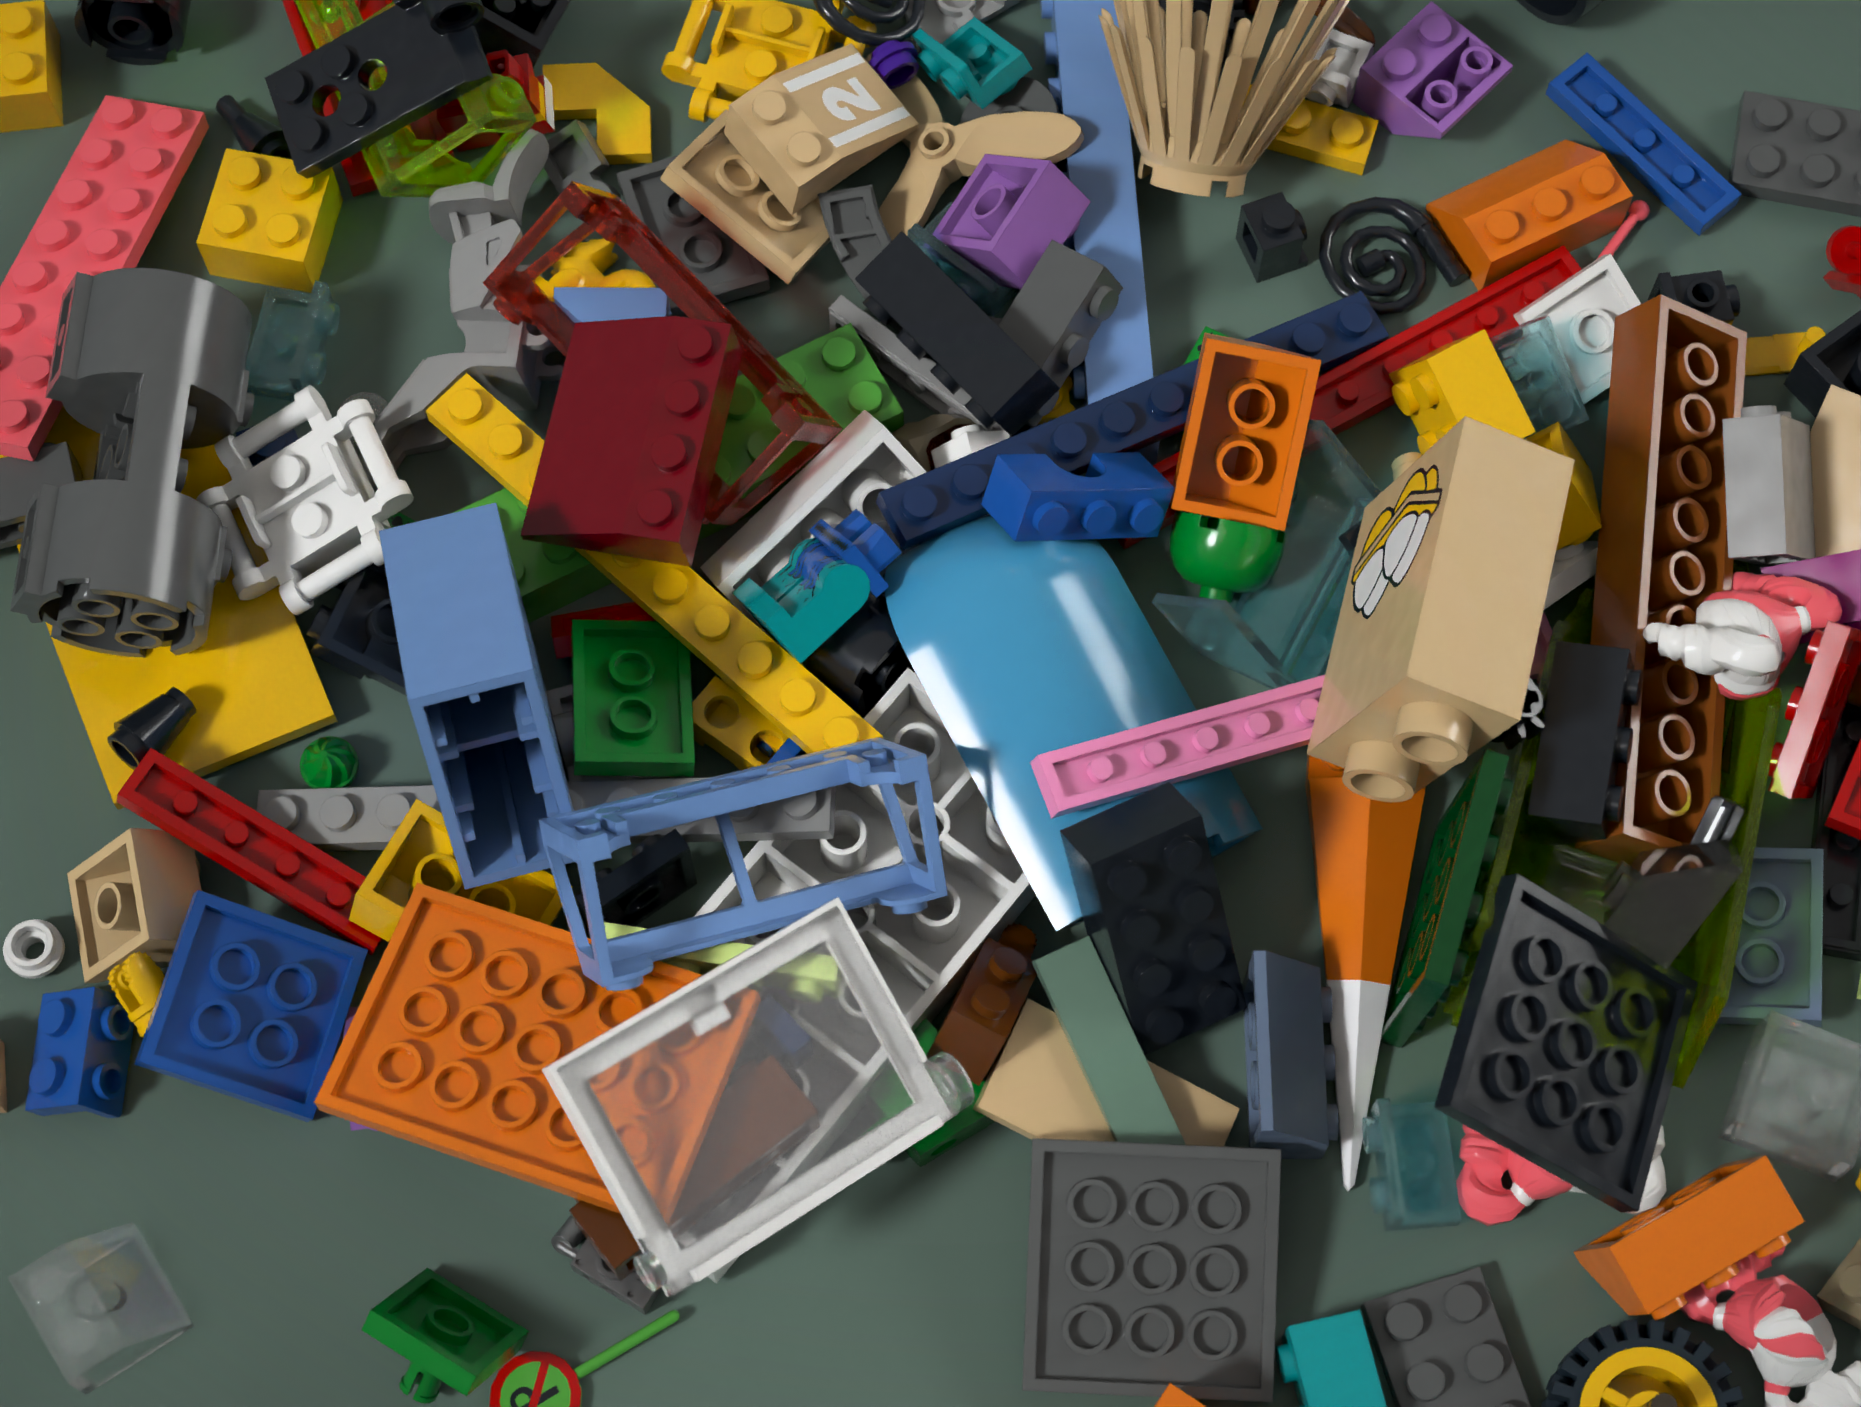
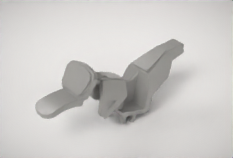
[358,129,569,492]

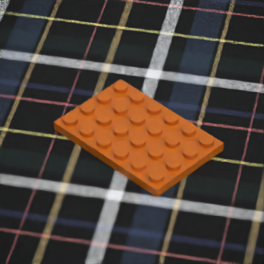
[314,882,759,1226]

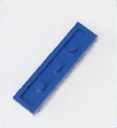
[1546,53,1742,236]

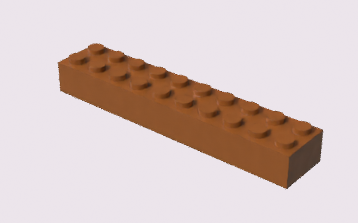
[1575,294,1747,879]

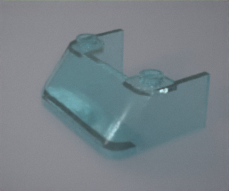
[1152,420,1381,689]

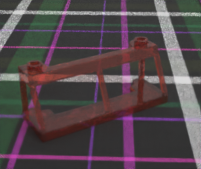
[483,181,843,525]

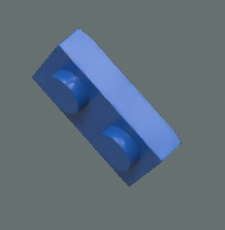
[25,987,134,1118]

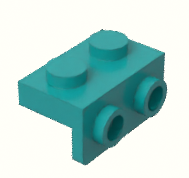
[912,17,1033,109]

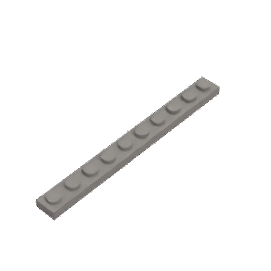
[257,778,836,851]

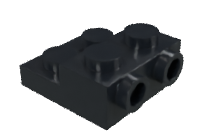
[306,563,407,696]

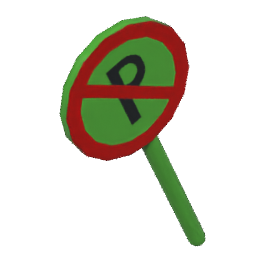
[489,1310,680,1407]

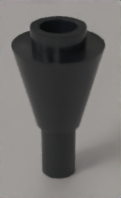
[216,95,292,159]

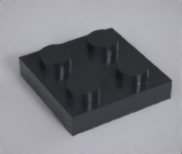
[575,828,697,935]

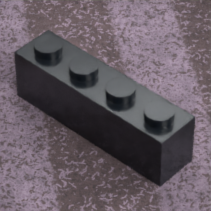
[855,231,1060,437]

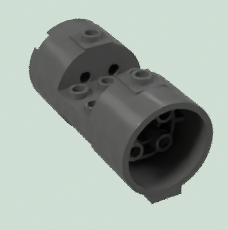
[10,268,254,658]

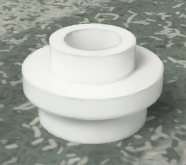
[3,919,65,979]

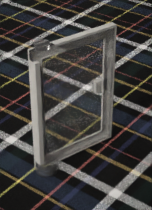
[542,897,975,1297]

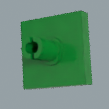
[361,1268,529,1403]

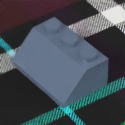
[1242,950,1338,1159]

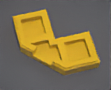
[542,62,652,165]

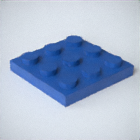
[134,890,368,1122]

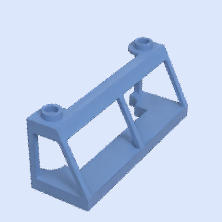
[539,737,948,991]

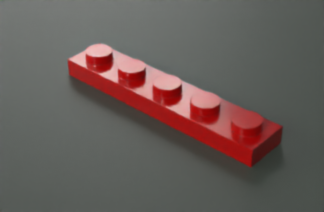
[116,748,383,956]

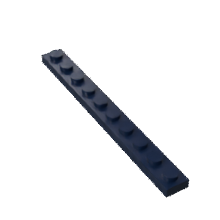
[876,290,1389,551]

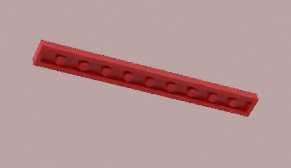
[1117,245,1582,550]

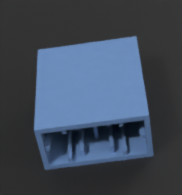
[379,502,575,890]

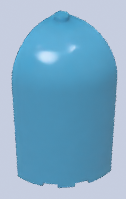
[884,515,1263,931]

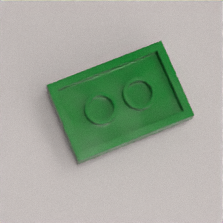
[571,619,695,777]

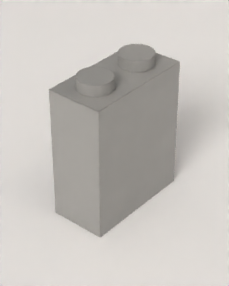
[1722,405,1816,565]

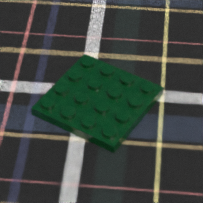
[1380,749,1513,1048]

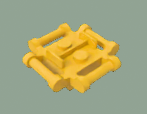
[661,0,877,123]

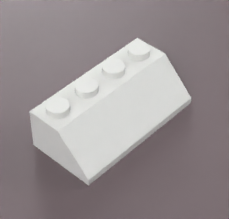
[700,410,926,659]

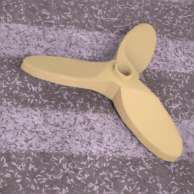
[865,53,1084,241]

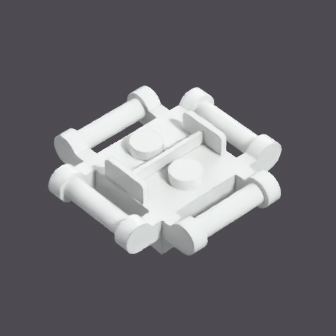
[196,385,414,616]

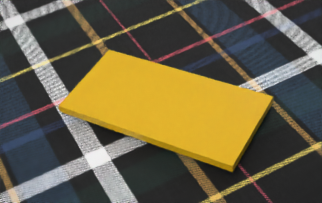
[0,406,338,810]

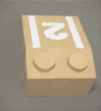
[724,43,919,215]

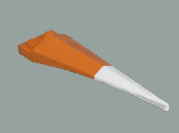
[1305,744,1426,1192]

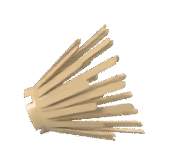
[1098,0,1350,197]

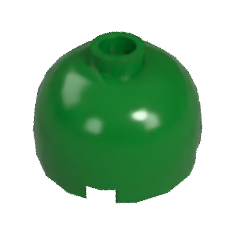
[1170,511,1287,603]

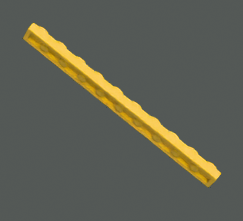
[426,373,883,785]

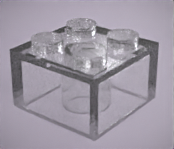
[1718,1010,1861,1183]

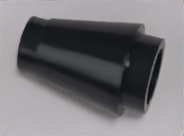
[107,687,196,770]

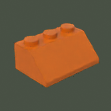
[1426,139,1633,291]
[1170,332,1322,531]
[1573,1155,1805,1320]

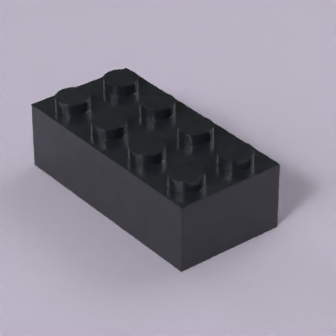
[1060,782,1247,1055]

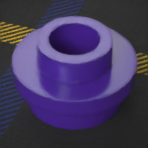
[868,40,919,89]

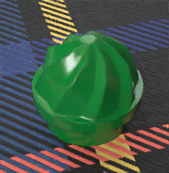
[300,736,359,789]

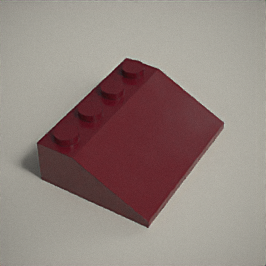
[520,316,743,567]

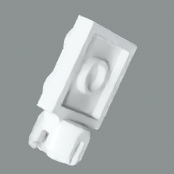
[1497,254,1641,411]

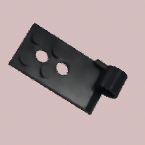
[265,0,493,179]

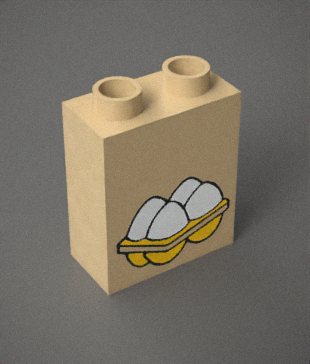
[1307,416,1575,802]

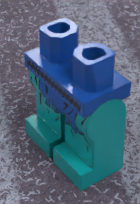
[732,509,902,664]

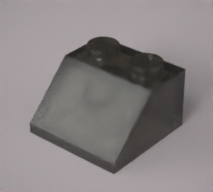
[1601,839,1743,970]

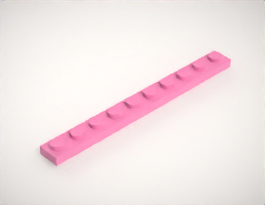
[1030,613,1556,819]

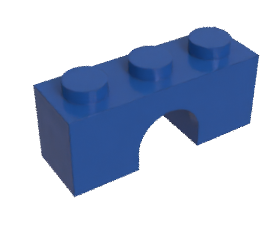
[981,452,1175,542]

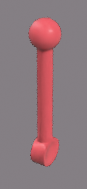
[1596,200,1650,260]

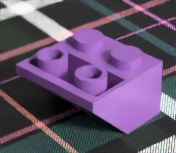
[1352,1,1513,139]

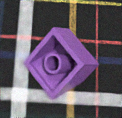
[927,154,1091,289]

